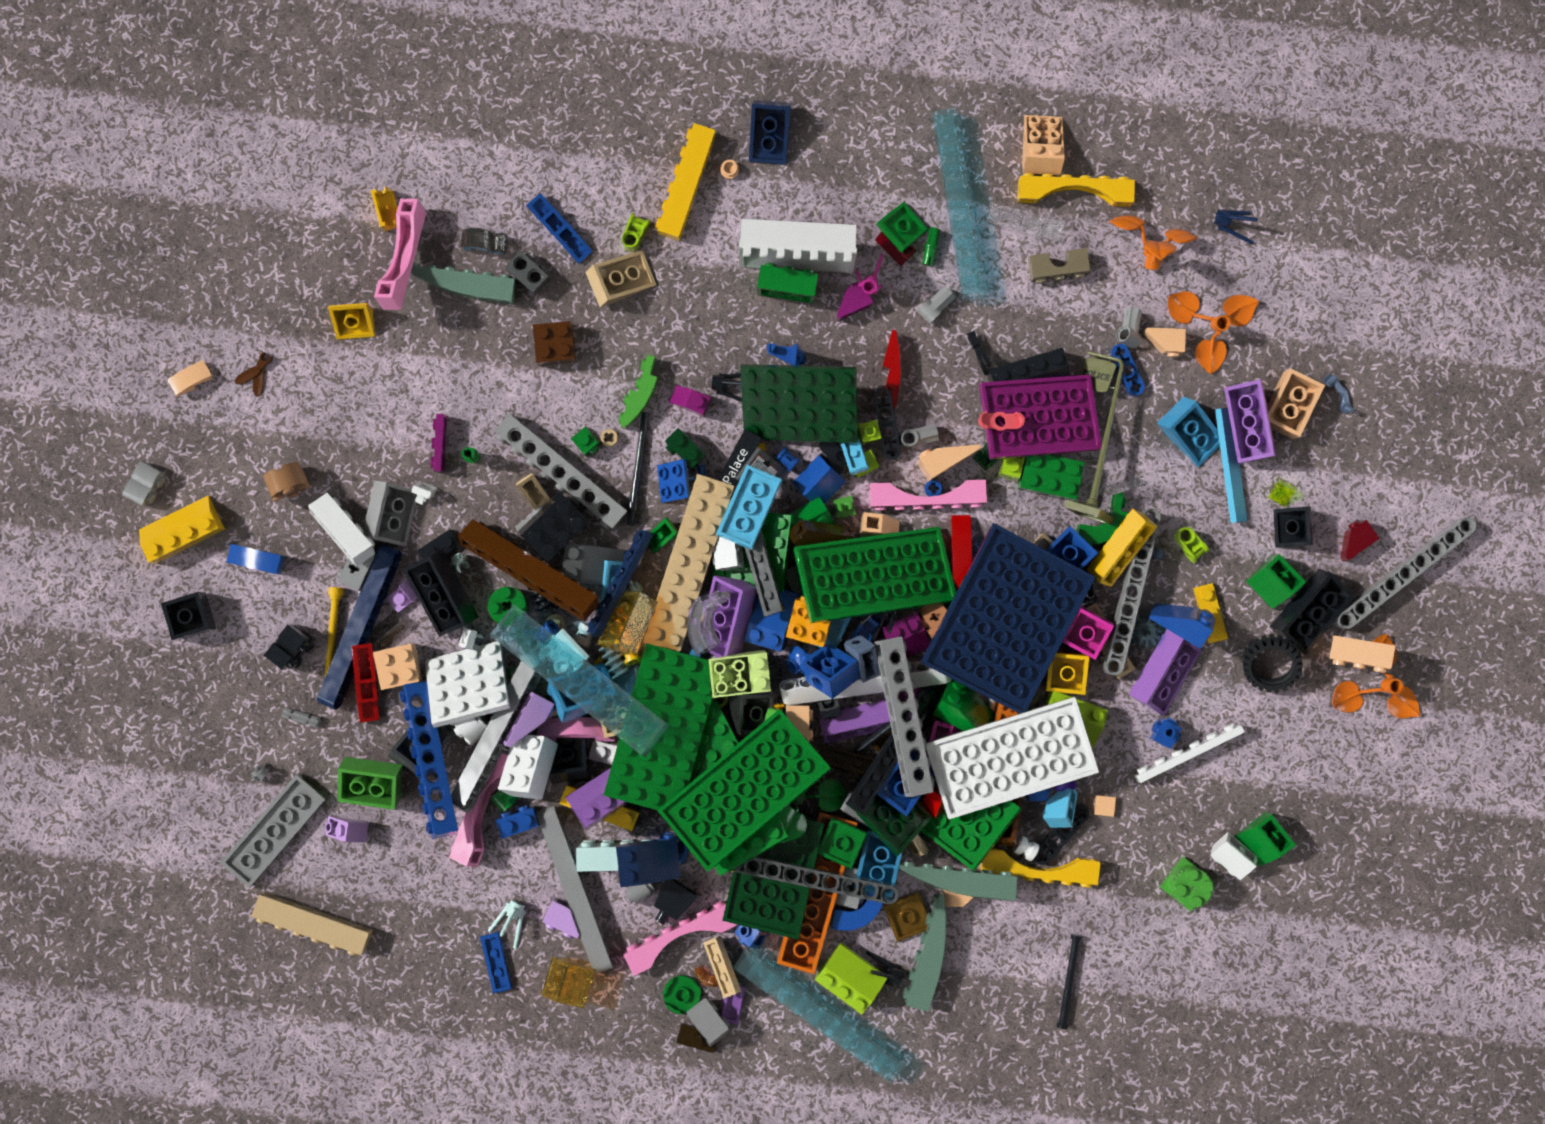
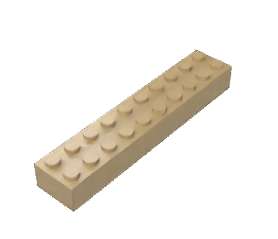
[638,474,735,658]

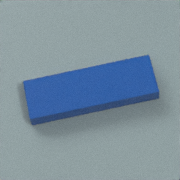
[480,931,513,994]

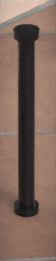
[1056,934,1083,1029]

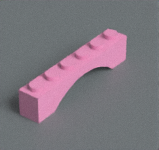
[374,199,427,310]
[869,480,987,511]
[449,751,508,867]
[624,900,737,976]

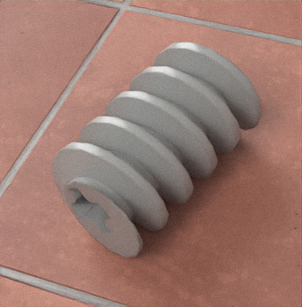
[595,637,632,680]

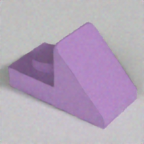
[386,580,418,613]

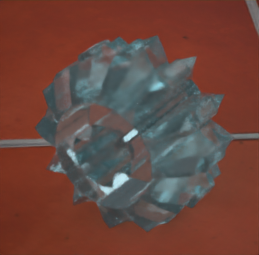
[1131,616,1162,649]

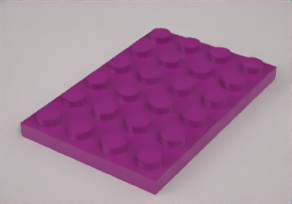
[979,375,1102,460]

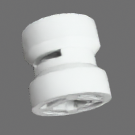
[572,622,593,648]
[1013,835,1039,861]

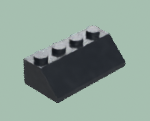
[987,347,1070,382]
[403,549,479,637]
[1269,569,1355,655]

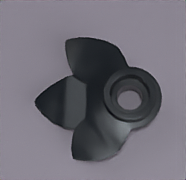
[818,442,847,474]

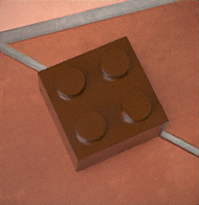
[532,321,577,366]

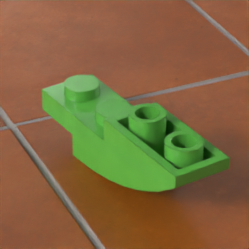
[618,354,658,430]

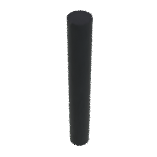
[854,721,891,754]

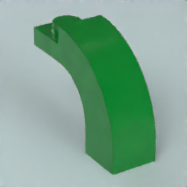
[1076,492,1128,545]

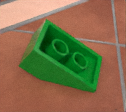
[933,679,995,731]

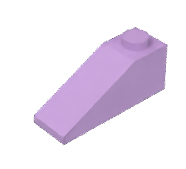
[503,691,554,747]

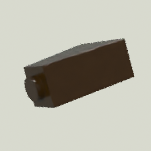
[789,520,851,546]

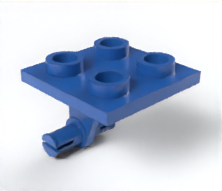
[767,343,806,366]
[657,459,708,503]

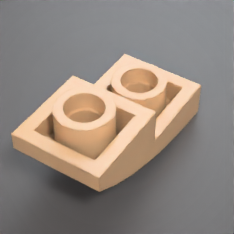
[168,360,212,397]

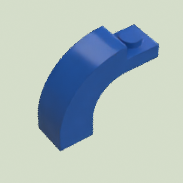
[831,892,883,931]

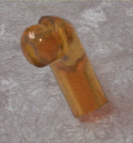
[693,966,718,987]

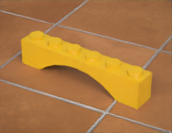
[1017,173,1135,207]
[980,848,1100,888]

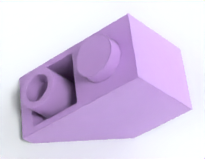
[325,816,368,842]
[542,898,580,939]

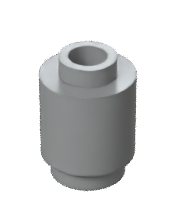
[626,883,656,905]

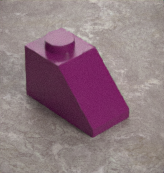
[836,282,873,321]
[669,385,711,417]

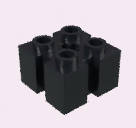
[263,624,316,670]

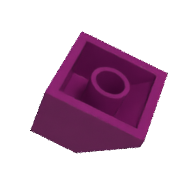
[881,612,930,662]

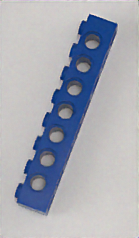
[400,681,458,839]

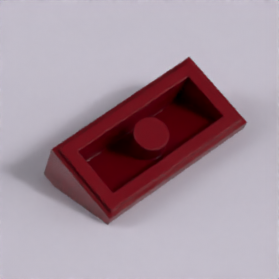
[875,232,917,266]

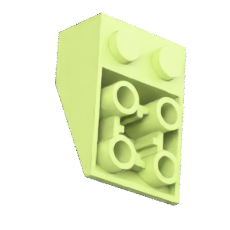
[709,650,771,698]

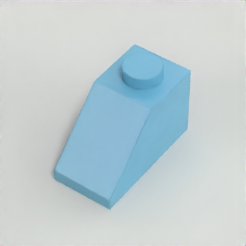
[1043,788,1078,828]

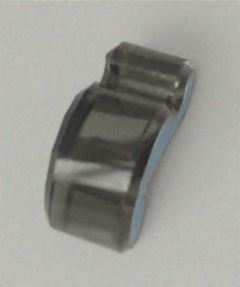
[460,227,509,255]

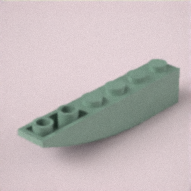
[410,262,517,305]
[898,862,1017,901]
[903,890,946,1012]

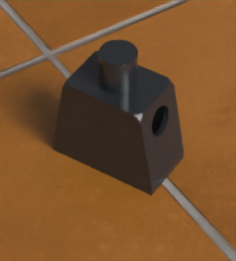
[654,879,698,925]

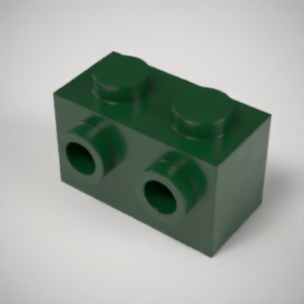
[665,428,706,470]

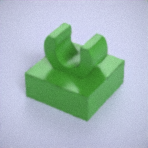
[833,496,856,519]

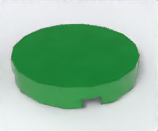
[663,975,701,1015]

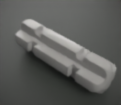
[282,708,321,727]

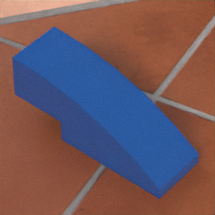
[226,544,285,575]

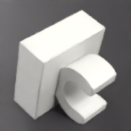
[411,481,437,505]
[459,627,483,650]

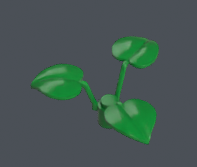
[778,779,848,843]

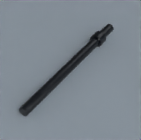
[627,412,649,526]

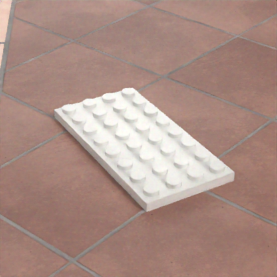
[926,697,1099,819]

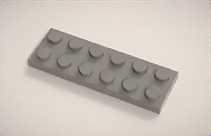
[220,774,327,888]

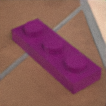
[430,414,447,473]

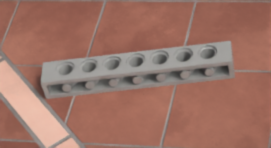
[495,414,628,530]
[874,636,934,797]

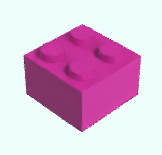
[1062,606,1115,660]

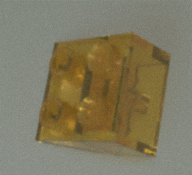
[541,957,596,1008]

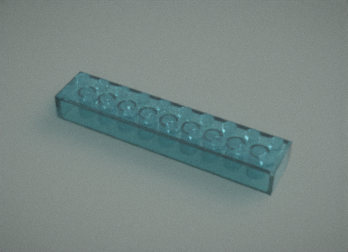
[490,604,670,757]

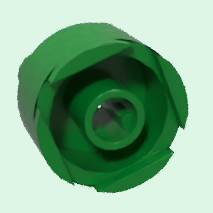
[487,587,529,625]

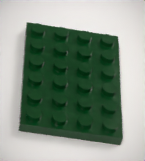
[740,364,859,443]
[722,819,825,940]

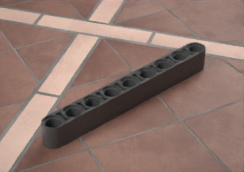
[732,856,899,904]

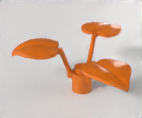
[1109,215,1198,270]
[1167,291,1259,374]
[1332,634,1420,718]

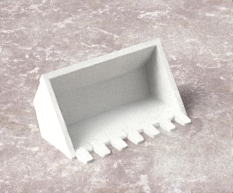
[739,219,857,273]

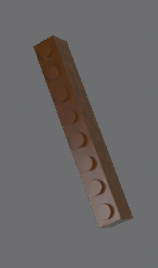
[458,519,598,622]

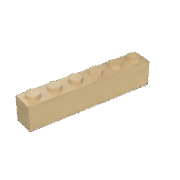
[251,892,373,956]

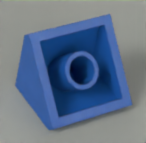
[793,455,846,504]
[1046,526,1098,569]

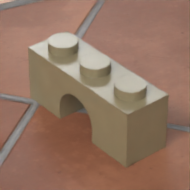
[1028,248,1090,284]

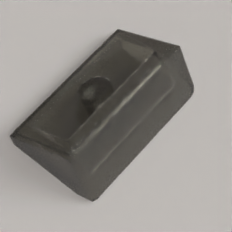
[369,611,411,650]

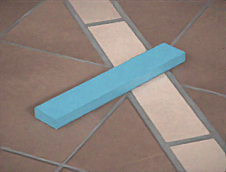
[1215,408,1247,523]

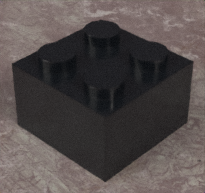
[161,592,216,640]

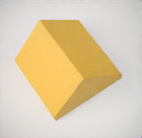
[328,303,375,340]

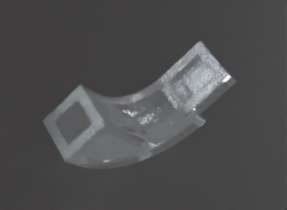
[687,590,731,655]

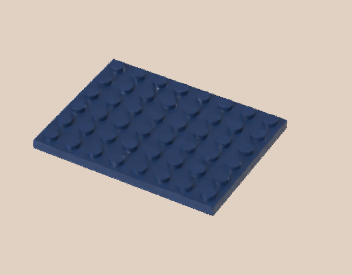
[921,523,1096,714]

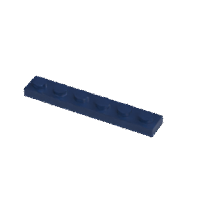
[587,530,653,637]

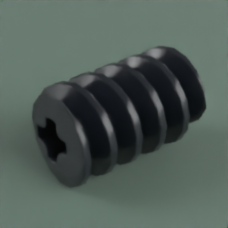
[528,587,559,619]

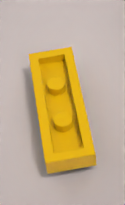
[1193,583,1228,644]

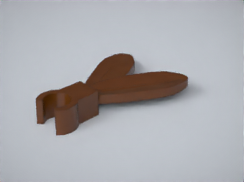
[235,352,273,397]

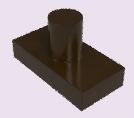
[676,1023,717,1053]

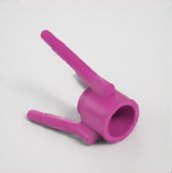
[855,254,884,295]

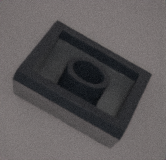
[1273,506,1313,547]

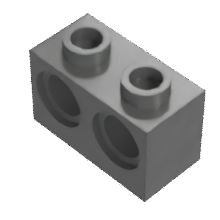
[505,250,550,296]

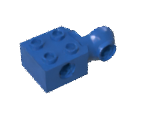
[786,644,861,699]

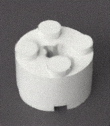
[450,715,489,746]

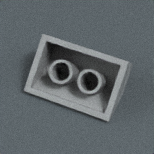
[362,481,417,546]

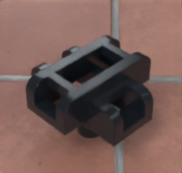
[767,655,787,688]

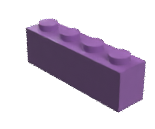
[819,699,890,744]

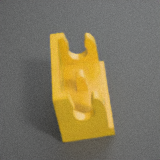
[370,187,398,231]

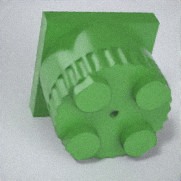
[1159,857,1215,912]

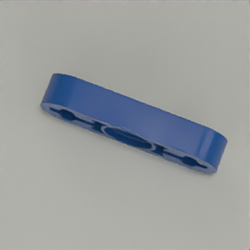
[1110,344,1145,397]

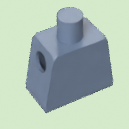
[843,636,880,683]

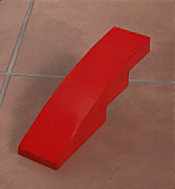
[882,330,901,410]
[951,515,972,592]
[352,643,379,723]

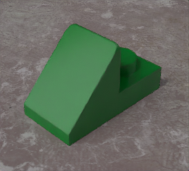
[648,517,678,554]

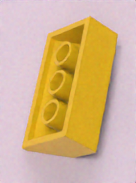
[139,496,225,564]

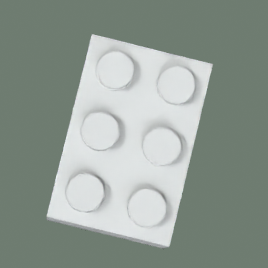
[498,735,558,800]

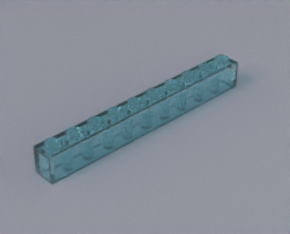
[932,108,989,301]
[733,946,905,1083]

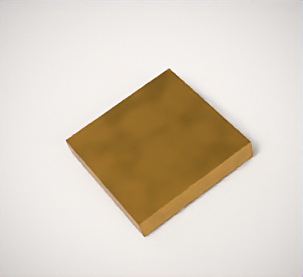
[883,891,927,942]

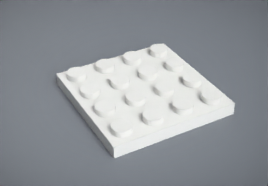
[425,641,510,728]

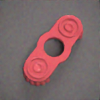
[978,411,1025,431]

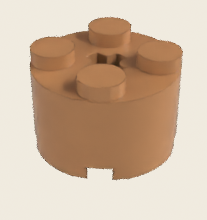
[263,462,310,502]

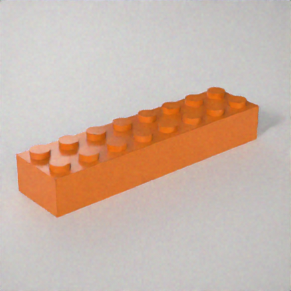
[777,810,857,974]

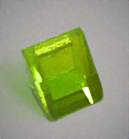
[1268,478,1295,507]

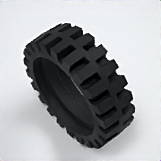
[1243,634,1303,693]

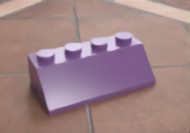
[1224,379,1276,463]
[698,575,757,657]
[1129,629,1202,716]
[565,768,629,830]

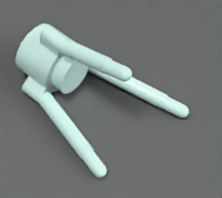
[488,900,526,949]

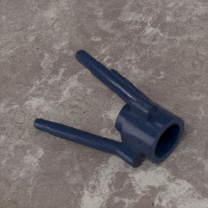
[1214,209,1258,244]

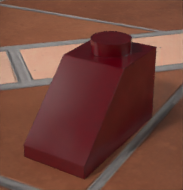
[1341,519,1380,561]

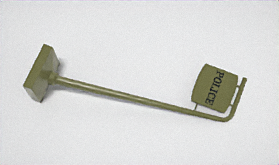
[1063,351,1124,525]

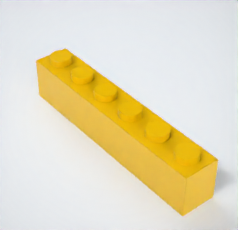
[655,123,716,242]

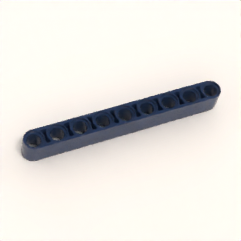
[317,544,402,710]

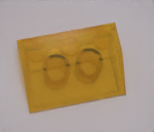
[597,591,658,655]

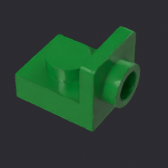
[571,427,600,456]

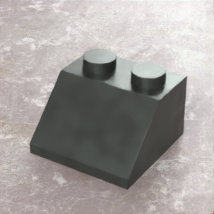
[728,693,773,734]

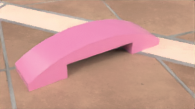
[537,717,615,742]

